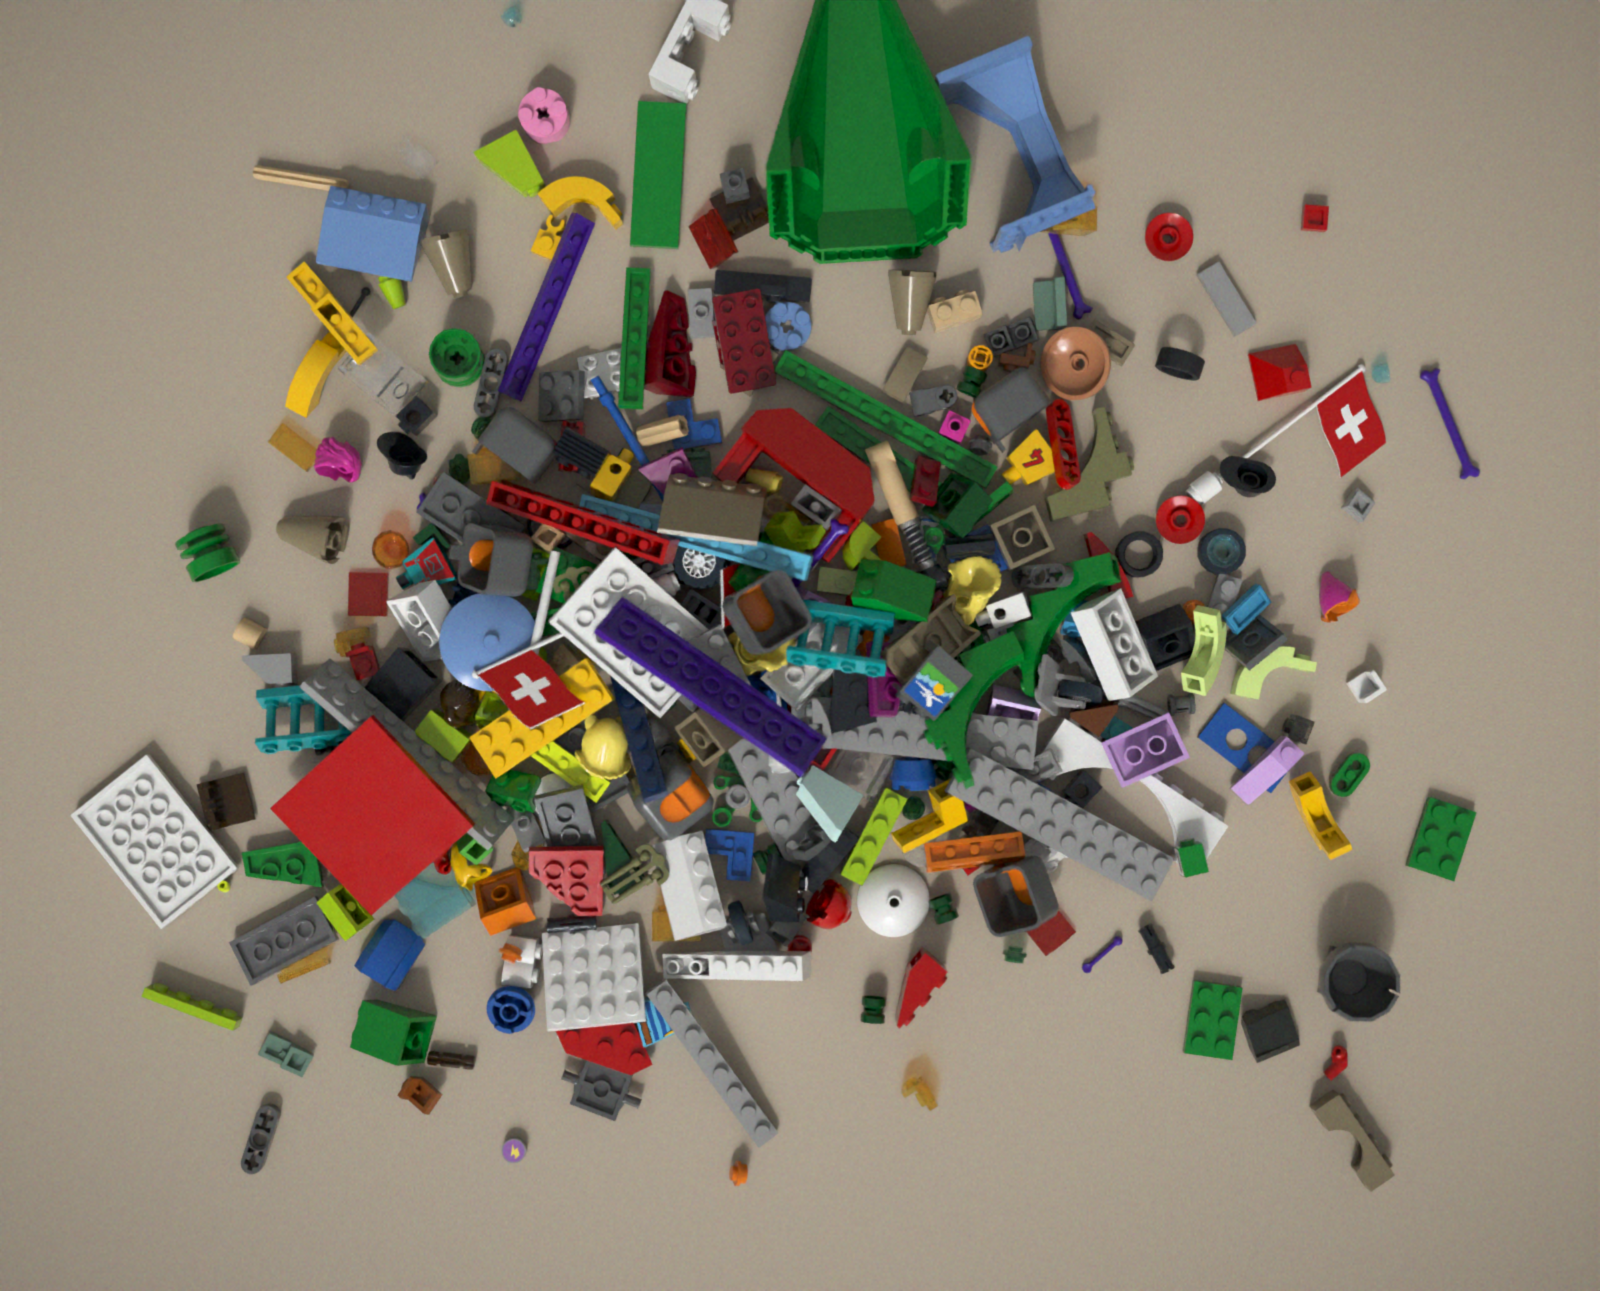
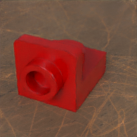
[345,642,380,681]

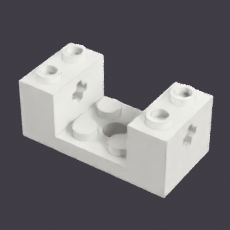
[648,0,732,105]

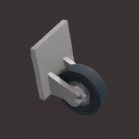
[1034,654,1102,716]
[719,901,778,951]

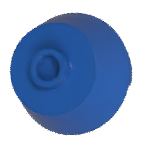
[889,756,938,791]
[486,986,535,1034]

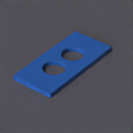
[1197,703,1287,793]

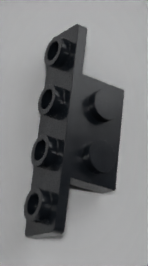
[714,270,812,303]

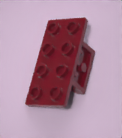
[712,289,776,394]

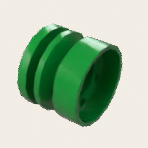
[429,328,485,388]
[175,523,241,582]

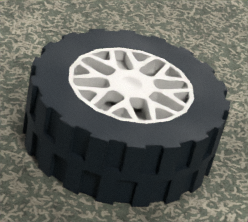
[673,546,730,589]

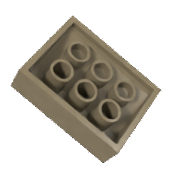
[657,473,767,546]

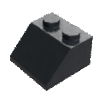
[1135,603,1195,671]
[762,854,808,922]

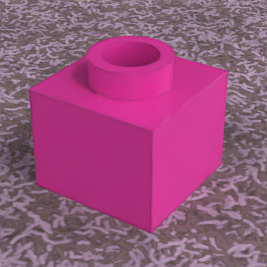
[938,410,971,445]

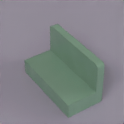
[1033,277,1067,331]

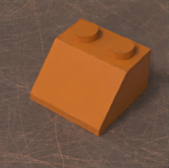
[474,866,536,936]

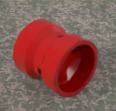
[788,935,812,953]

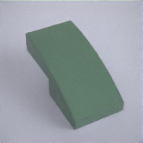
[258,1031,314,1077]

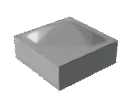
[1341,488,1375,522]

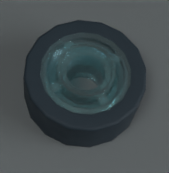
[1197,528,1246,575]

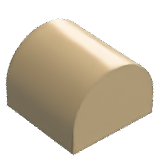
[531,524,566,554]
[233,617,268,650]

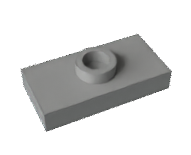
[688,288,715,339]
[505,807,546,853]

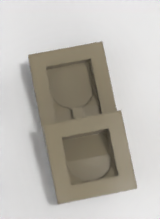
[882,346,928,403]

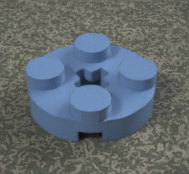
[765,302,811,352]

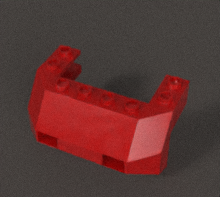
[713,408,875,564]

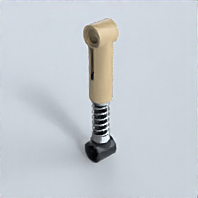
[865,440,949,592]

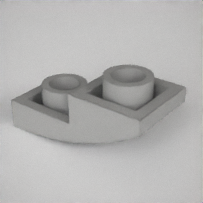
[805,699,833,749]

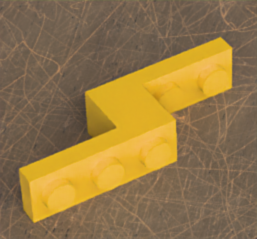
[286,261,378,365]
[891,779,968,853]

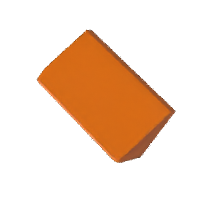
[871,518,907,567]

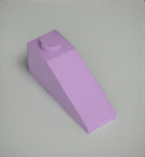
[1230,736,1305,805]

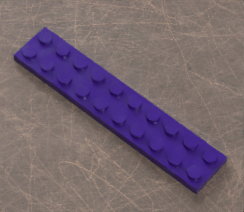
[594,596,827,777]

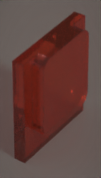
[348,572,388,617]
[1026,910,1076,956]

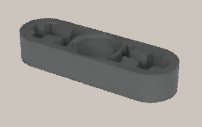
[473,349,509,419]
[1012,563,1074,589]
[241,1103,281,1174]

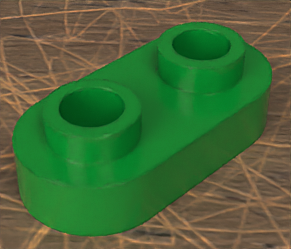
[1329,753,1370,797]

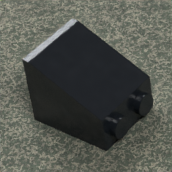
[364,647,442,722]

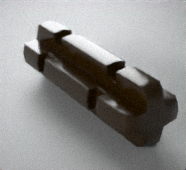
[427,1051,475,1070]

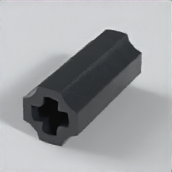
[943,533,995,559]

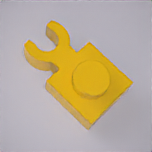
[530,215,566,261]

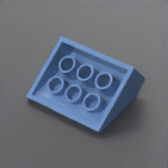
[316,186,429,282]

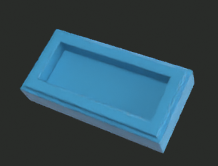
[1221,583,1271,635]

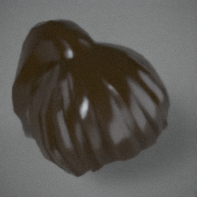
[440,680,479,728]

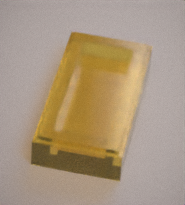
[268,423,317,472]

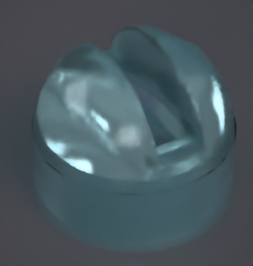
[500,6,522,27]
[1371,363,1390,383]

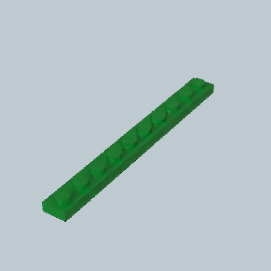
[774,350,998,489]

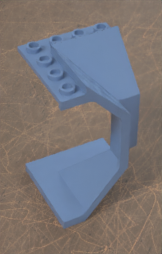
[935,36,1096,253]

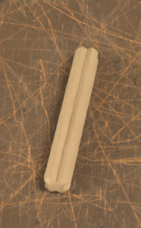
[253,165,349,191]

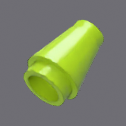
[378,276,406,310]

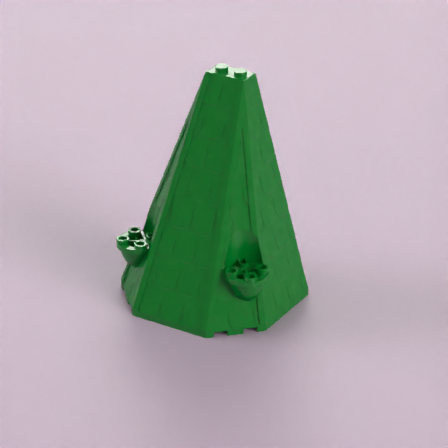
[765,0,971,264]

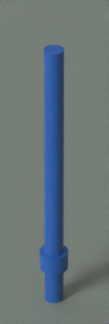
[591,375,664,502]

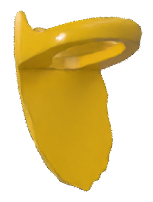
[451,842,492,891]

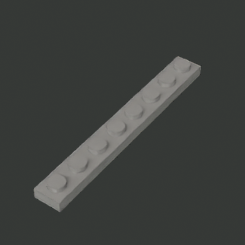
[646,978,778,1148]

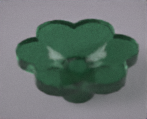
[448,453,473,484]

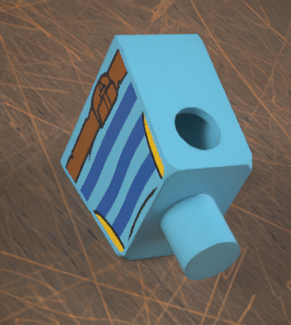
[637,997,692,1047]

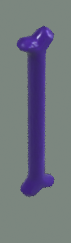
[1046,225,1093,319]
[1420,368,1480,479]
[791,518,849,588]

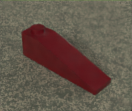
[644,290,696,397]

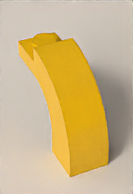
[537,176,623,230]
[285,332,347,418]
[1288,771,1352,860]

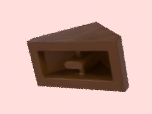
[1069,700,1120,737]

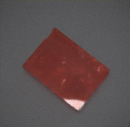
[688,208,739,269]

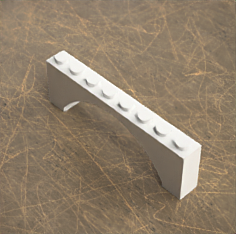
[1039,718,1228,863]

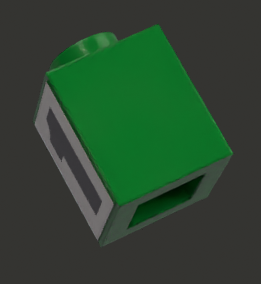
[1174,838,1209,878]

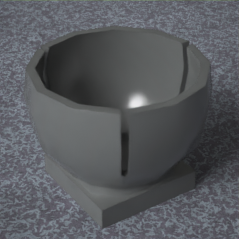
[1317,942,1400,1022]

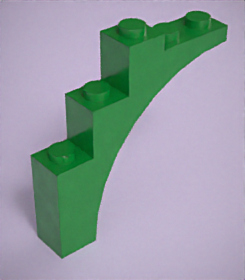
[1006,553,1121,699]
[923,631,1024,789]

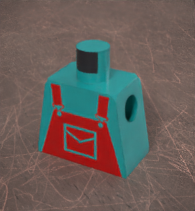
[396,538,458,589]

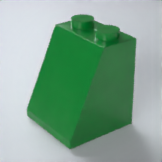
[350,999,437,1066]

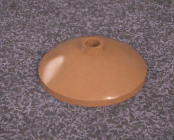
[1041,327,1111,400]

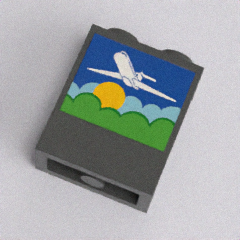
[892,640,973,721]

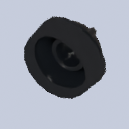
[377,432,427,480]
[1219,456,1276,498]

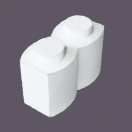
[501,934,543,988]

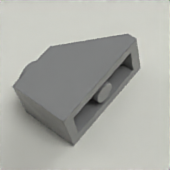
[791,484,842,530]
[242,653,298,688]

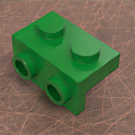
[485,770,542,813]

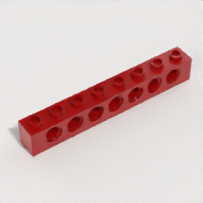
[486,480,680,565]

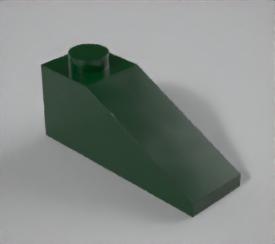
[601,819,645,895]

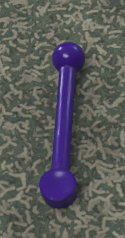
[1082,936,1123,973]

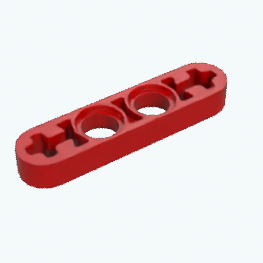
[1046,399,1081,490]

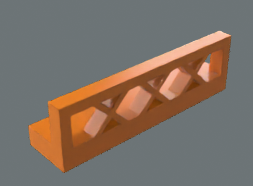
[924,831,1025,873]

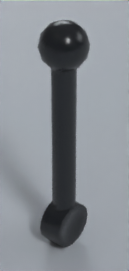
[350,287,371,317]

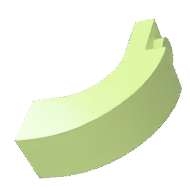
[1181,605,1226,696]
[1230,647,1317,700]

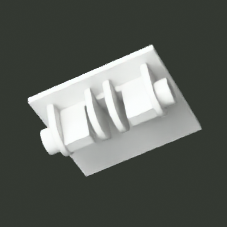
[577,348,621,400]

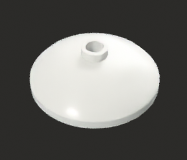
[857,864,930,937]

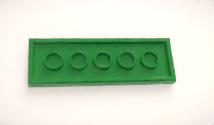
[630,101,687,249]

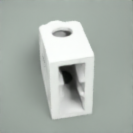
[975,590,1032,629]

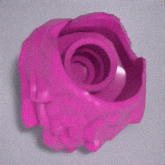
[314,437,362,483]

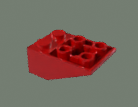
[895,946,948,1029]

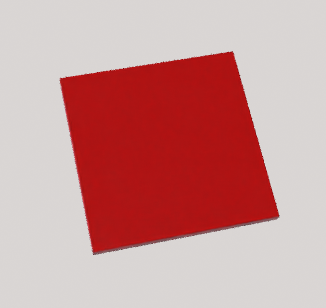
[270,715,475,916]

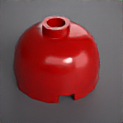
[806,879,852,929]

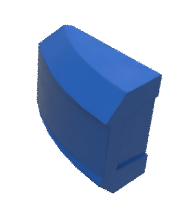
[354,919,425,991]

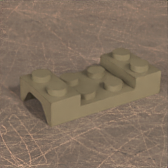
[881,594,981,685]

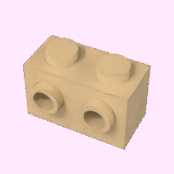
[927,289,983,333]

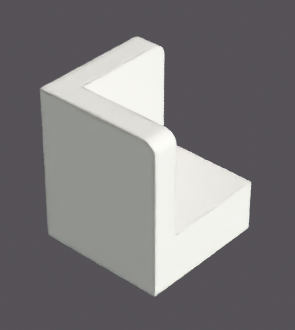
[1346,669,1387,703]

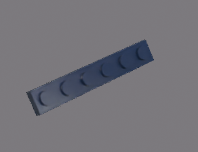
[610,675,669,803]

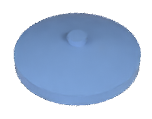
[439,593,535,691]

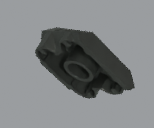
[1241,999,1300,1063]

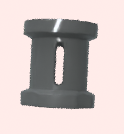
[1167,693,1196,716]

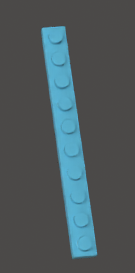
[580,494,813,580]

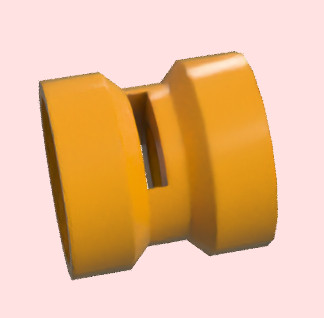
[967,345,993,372]

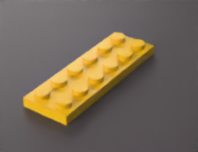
[469,658,615,778]

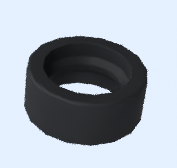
[1155,347,1205,381]
[1115,531,1163,578]

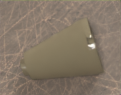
[421,229,471,298]
[888,269,937,335]
[276,516,348,564]

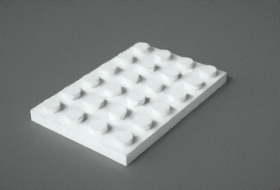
[549,547,708,718]
[70,754,240,929]

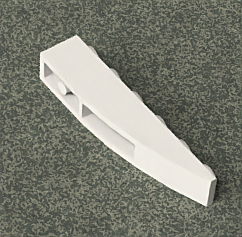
[663,951,812,981]

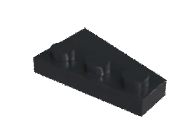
[830,649,877,734]

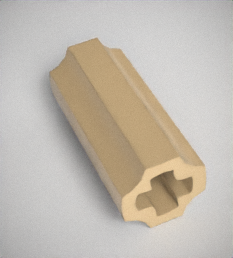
[636,415,689,446]

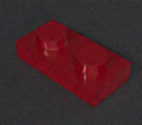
[910,456,941,507]

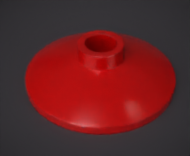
[1145,213,1194,261]
[1156,495,1205,544]

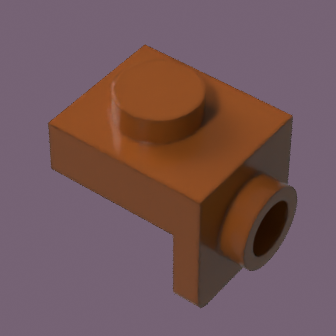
[998,343,1036,372]
[397,1076,443,1115]

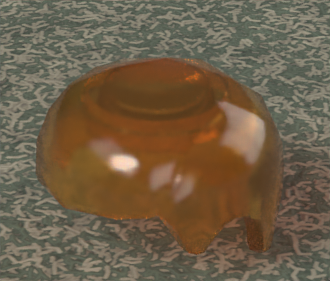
[372,530,410,570]
[461,741,492,776]

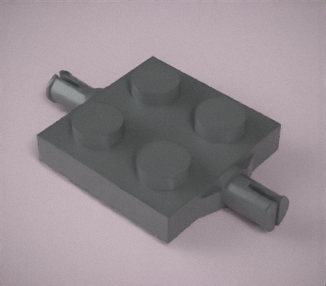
[561,1060,642,1121]

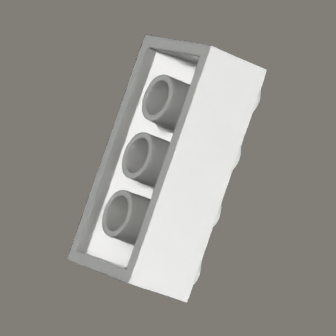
[1071,588,1158,701]
[652,831,727,941]

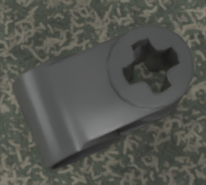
[909,385,957,417]

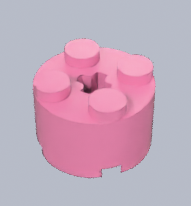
[518,87,570,144]

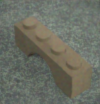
[1309,1090,1395,1192]

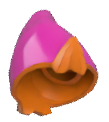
[1319,571,1360,623]

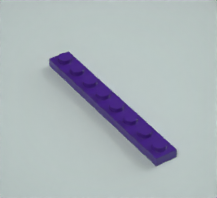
[498,212,595,402]

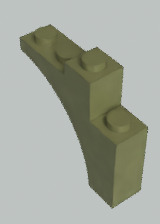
[1044,406,1134,522]

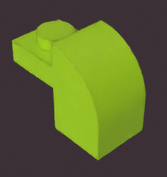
[764,511,826,553]
[843,521,881,571]

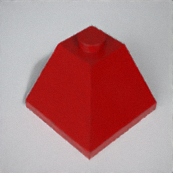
[1248,344,1312,401]

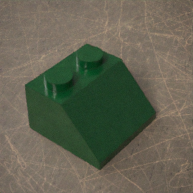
[921,472,993,538]

